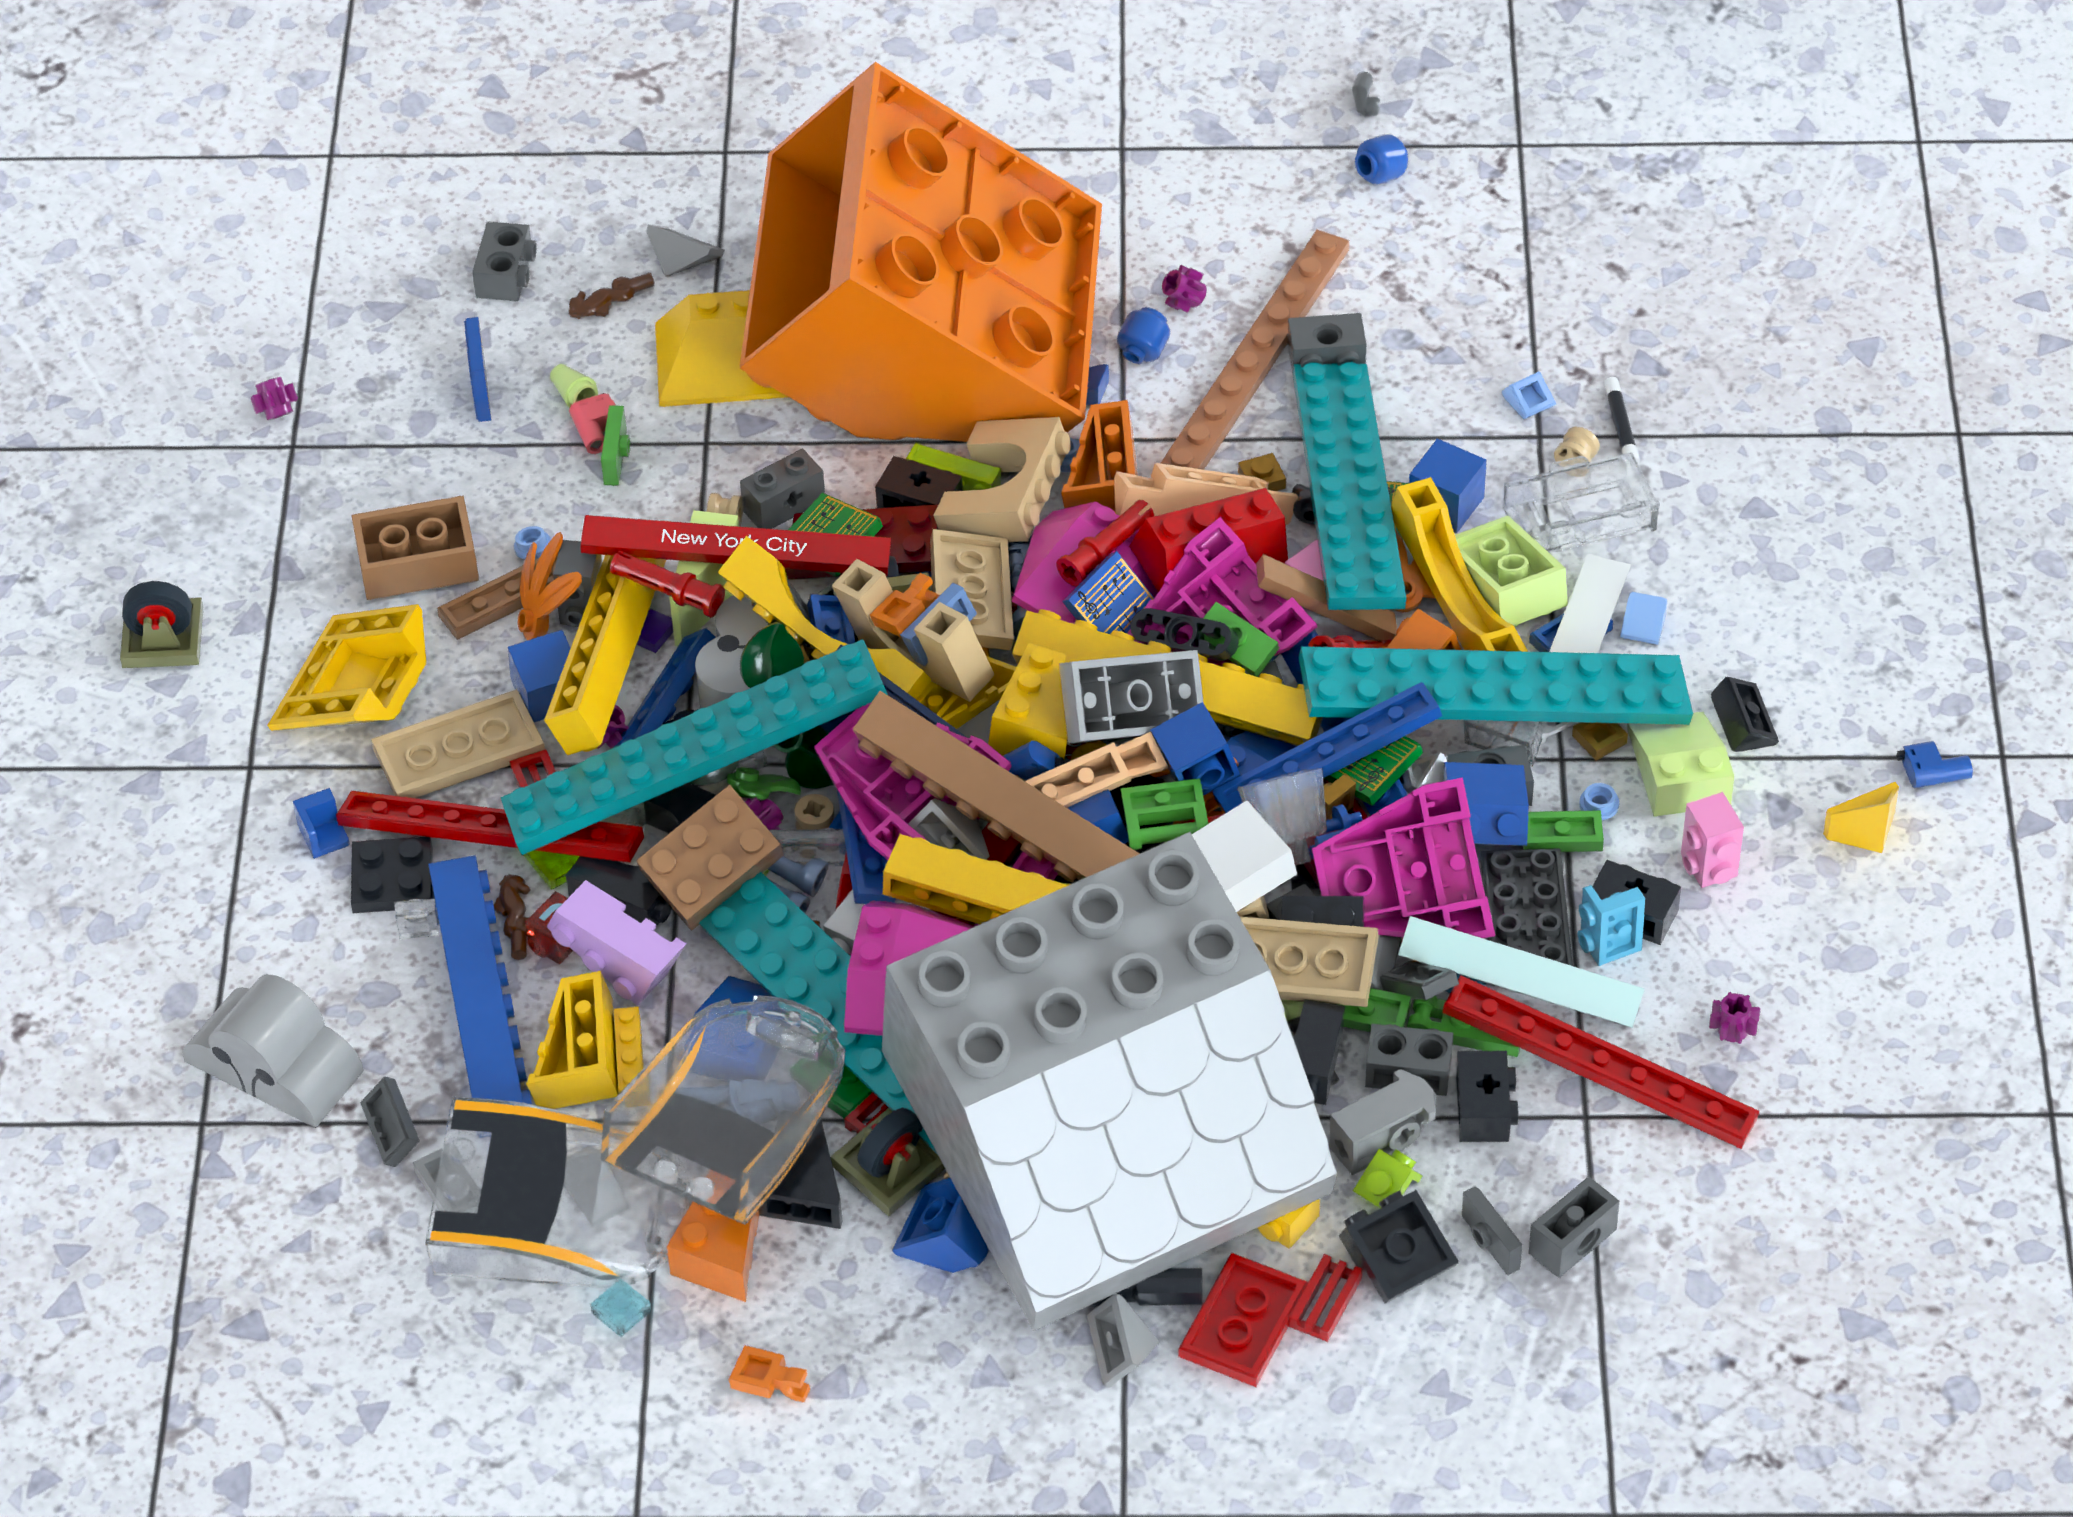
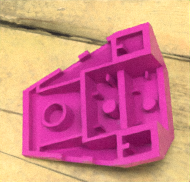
[1012,502,1158,624]
[1128,517,1318,667]
[814,703,1011,860]
[1312,777,1495,939]
[844,901,975,1036]

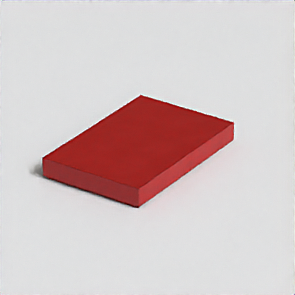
[1178,1252,1308,1387]

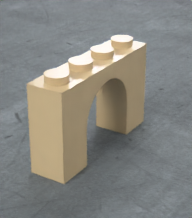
[934,417,1071,542]
[832,559,995,702]

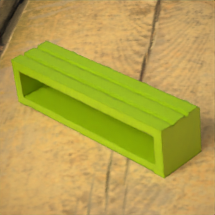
[906,443,1001,491]

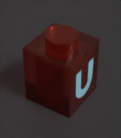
[525,891,573,965]

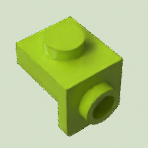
[1353,1149,1423,1208]

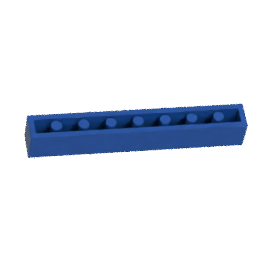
[429,855,533,1140]

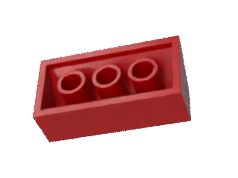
[1129,488,1288,592]

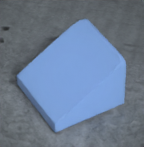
[1501,371,1556,419]
[1620,592,1667,645]

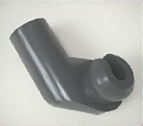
[1352,72,1380,117]

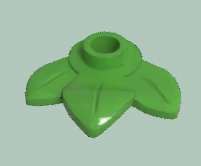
[727,767,801,800]

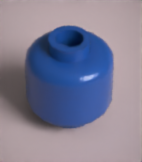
[1355,134,1408,184]
[1117,307,1170,364]

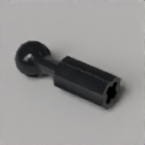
[1089,1268,1203,1308]

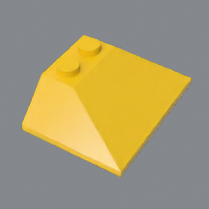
[655,290,788,407]
[267,604,426,731]

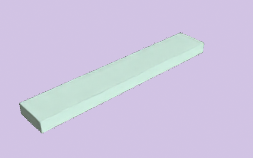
[1398,916,1645,1028]

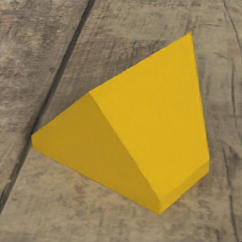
[1823,782,1899,853]

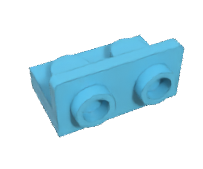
[1577,885,1645,966]

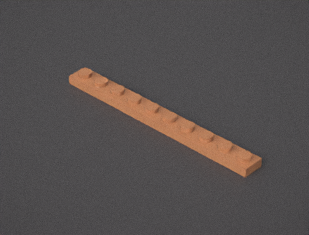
[1160,229,1349,470]

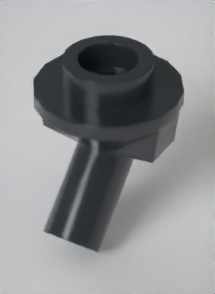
[1292,484,1315,524]

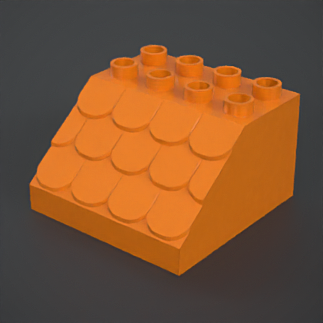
[740,62,1102,442]

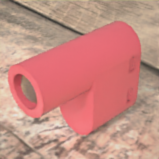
[569,393,616,454]

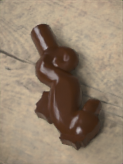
[568,272,655,319]
[493,874,533,960]

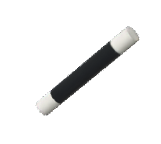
[1604,377,1640,468]

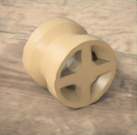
[1554,427,1600,474]
[706,493,743,527]
[794,794,834,844]

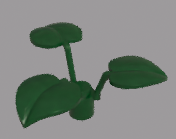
[688,622,834,789]

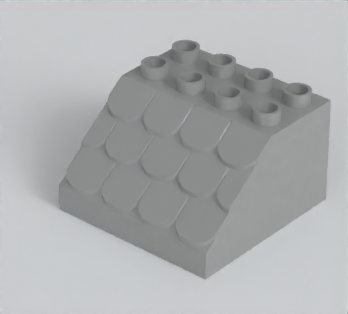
[882,832,1337,1331]

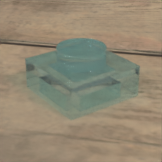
[590,1278,651,1337]

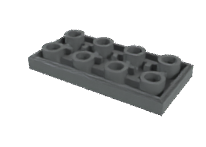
[1480,848,1573,986]

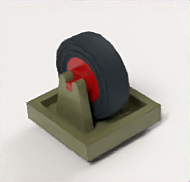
[120,581,203,668]
[831,1107,945,1217]

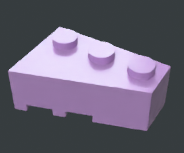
[547,880,687,1006]

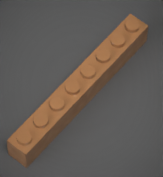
[853,691,1139,883]

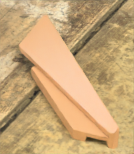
[1114,463,1298,524]
[977,732,1168,818]

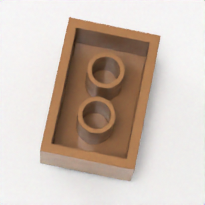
[351,495,479,600]
[636,784,784,931]

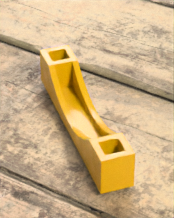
[1391,477,1528,652]
[718,536,931,699]

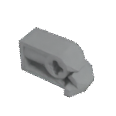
[1329,1069,1436,1175]

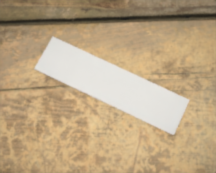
[1549,554,1631,653]

